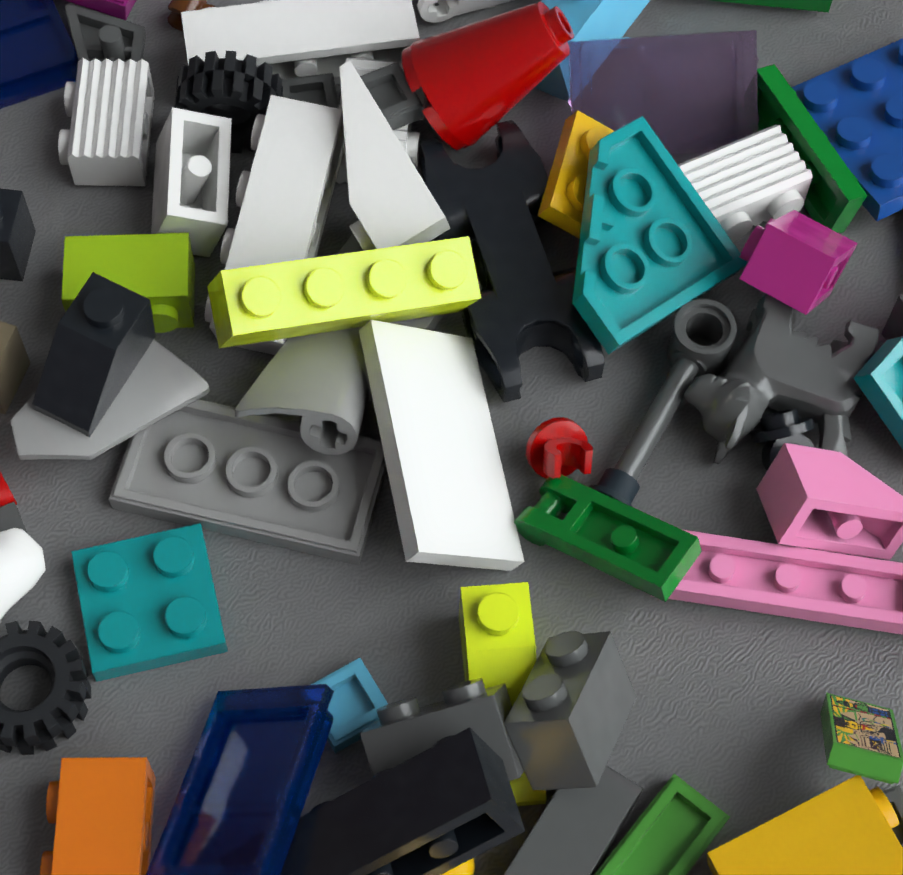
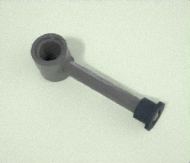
[589,299,737,507]

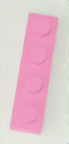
[651,530,903,635]

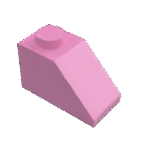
[756,443,903,560]

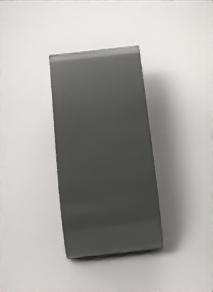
[504,766,643,875]

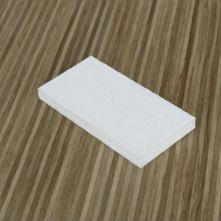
[359,320,525,571]

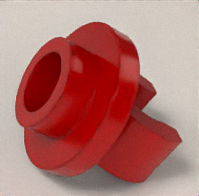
[526,417,593,479]

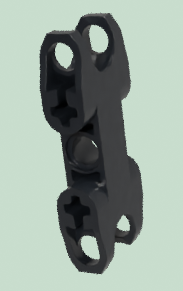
[419,120,605,403]

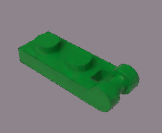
[514,475,702,602]

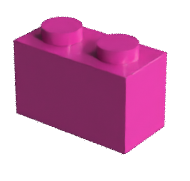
[739,210,858,315]

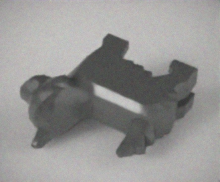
[684,294,880,465]

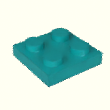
[71,523,228,682]

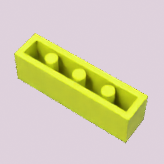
[207,236,481,348]

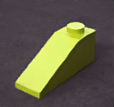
[459,582,546,806]

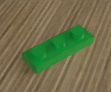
[737,64,868,234]

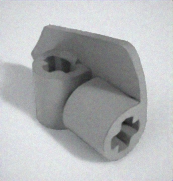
[235,327,372,455]
[10,340,210,460]

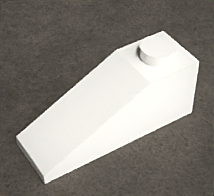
[339,60,451,251]

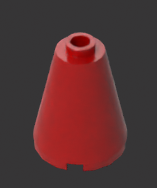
[402,2,574,150]

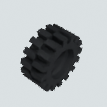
[174,51,283,153]
[0,620,91,755]

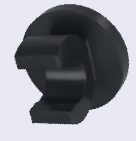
[750,408,815,470]

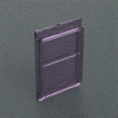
[568,30,759,155]

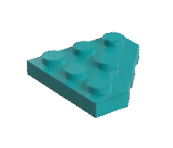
[572,116,747,355]

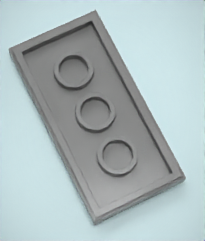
[109,399,387,565]

